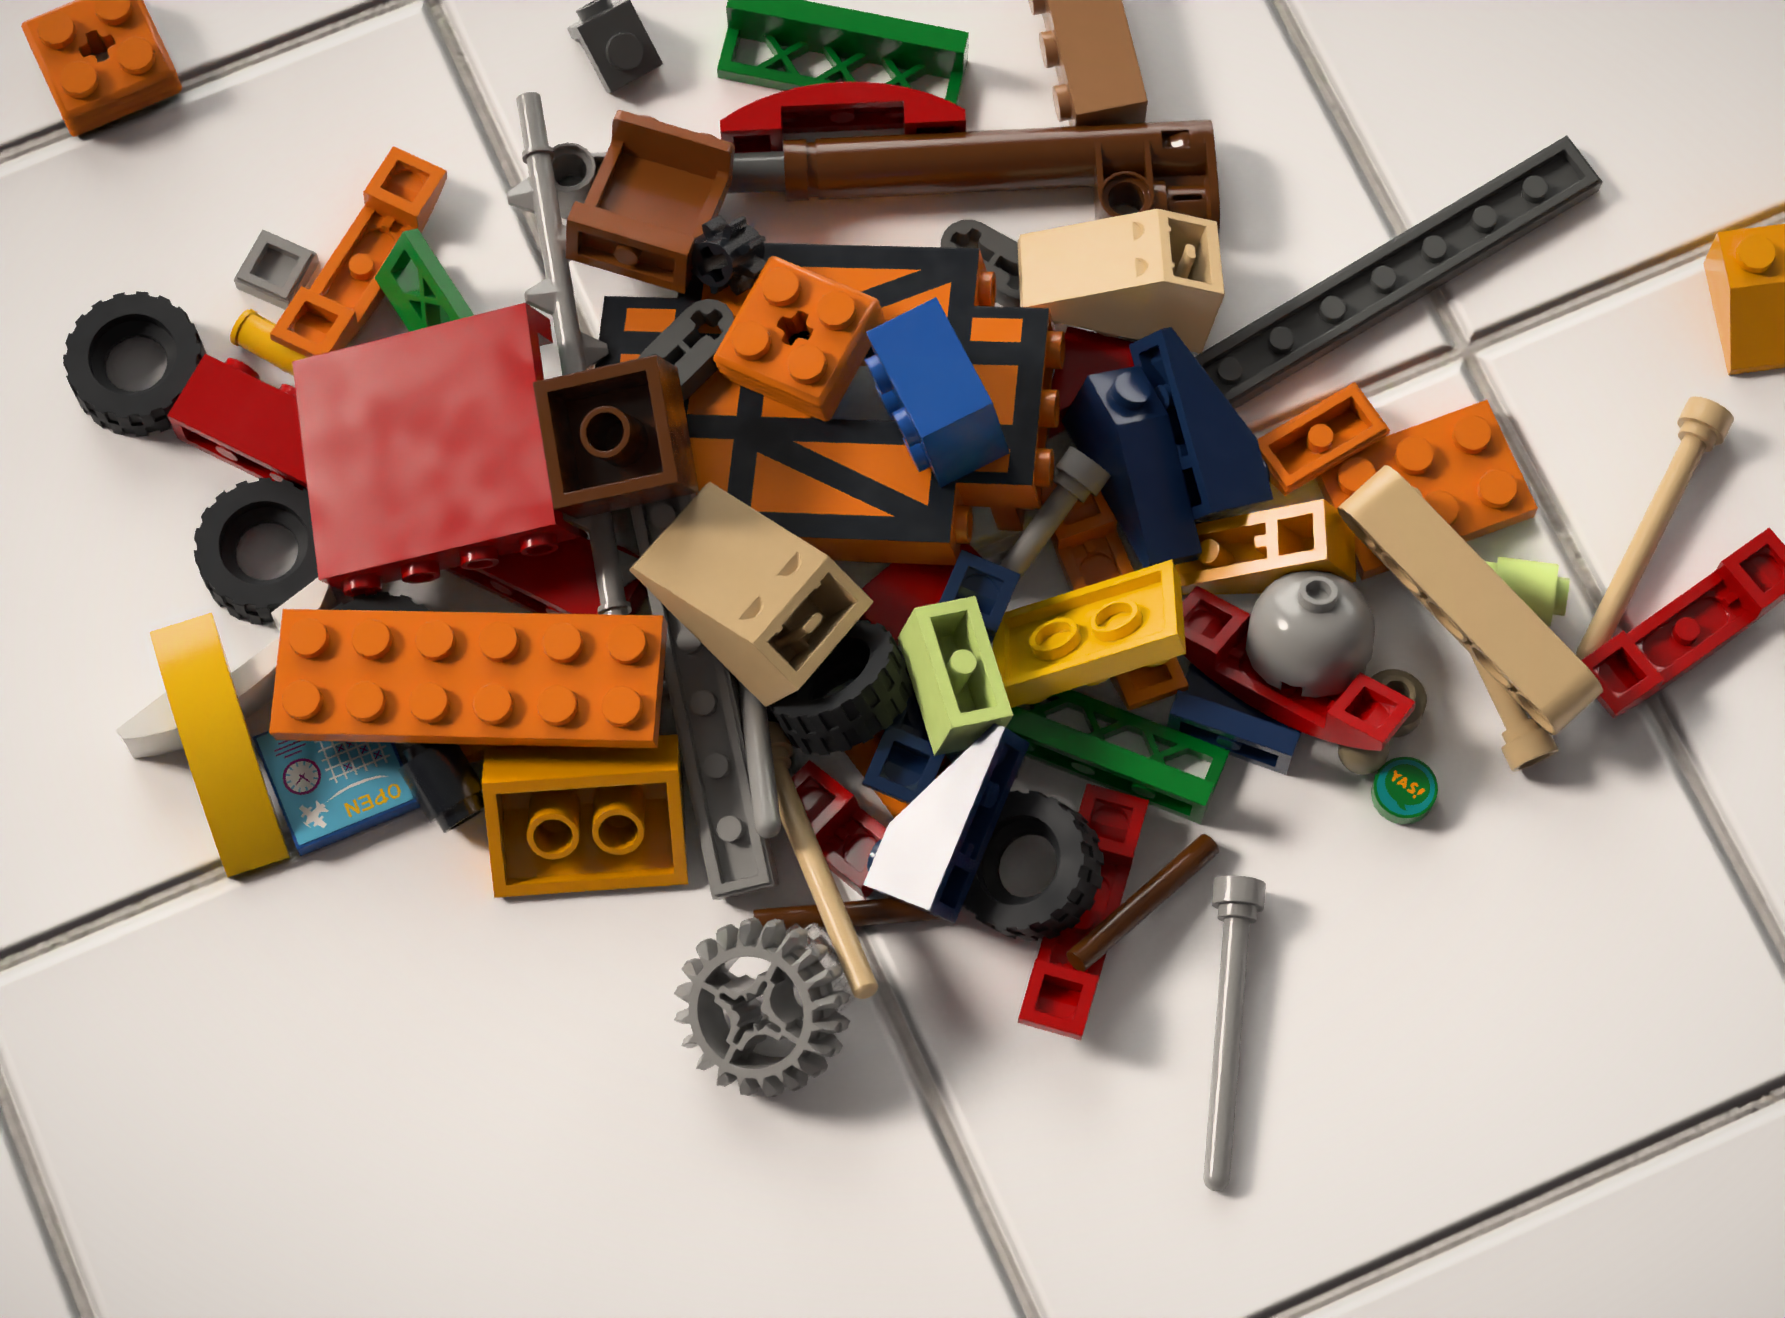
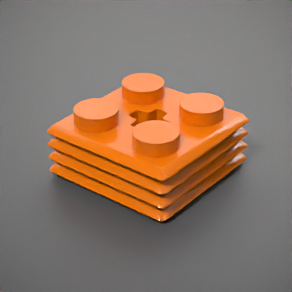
[21,0,182,136]
[713,256,885,421]

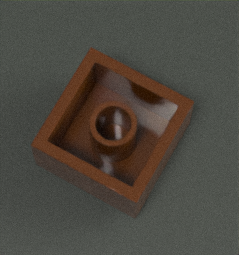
[533,355,699,519]

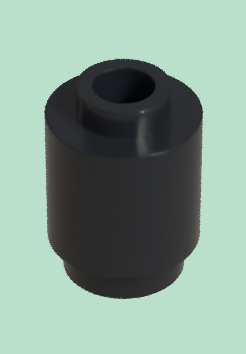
[398,743,484,833]

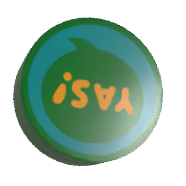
[1371,757,1438,825]

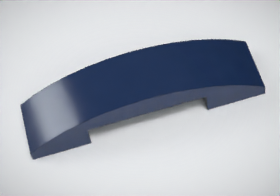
[862,550,1021,805]

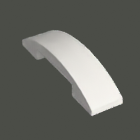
[115,578,338,759]

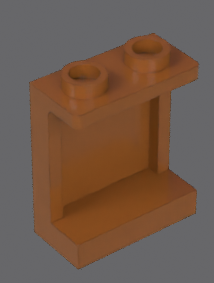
[566,110,735,294]

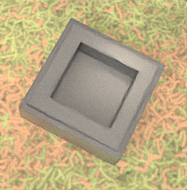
[234,229,320,310]

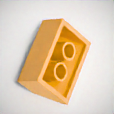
[1703,224,1785,375]
[482,734,688,898]

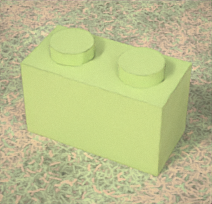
[898,596,1013,756]

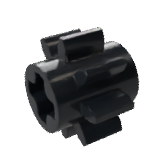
[691,215,766,296]

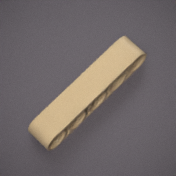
[1337,465,1603,735]

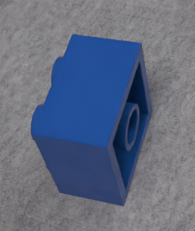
[865,297,1010,487]

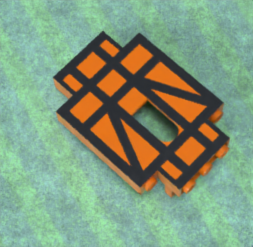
[595,243,1065,566]

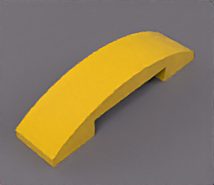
[150,612,290,878]

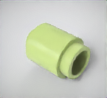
[1485,557,1570,627]

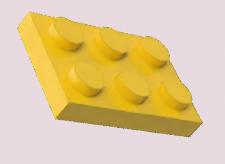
[993,559,1186,708]

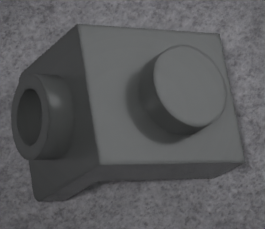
[567,0,663,93]

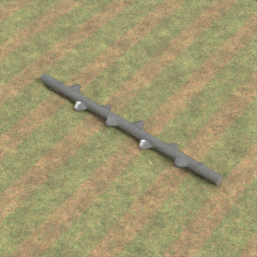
[507,92,638,615]

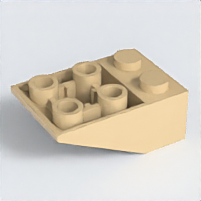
[1017,209,1225,354]
[629,482,874,707]

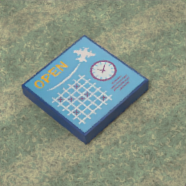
[252,730,420,856]

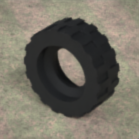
[63,291,206,437]
[193,478,318,625]
[768,620,914,755]
[963,790,1104,941]

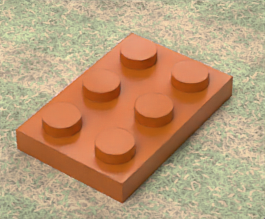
[1315,400,1538,581]

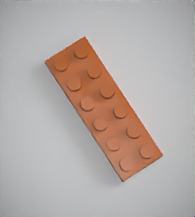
[269,609,668,748]

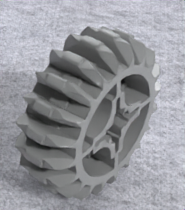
[673,917,851,1097]

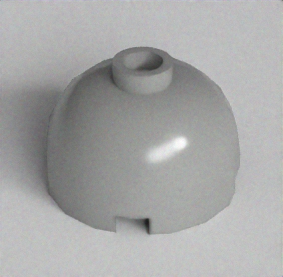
[1245,570,1375,698]

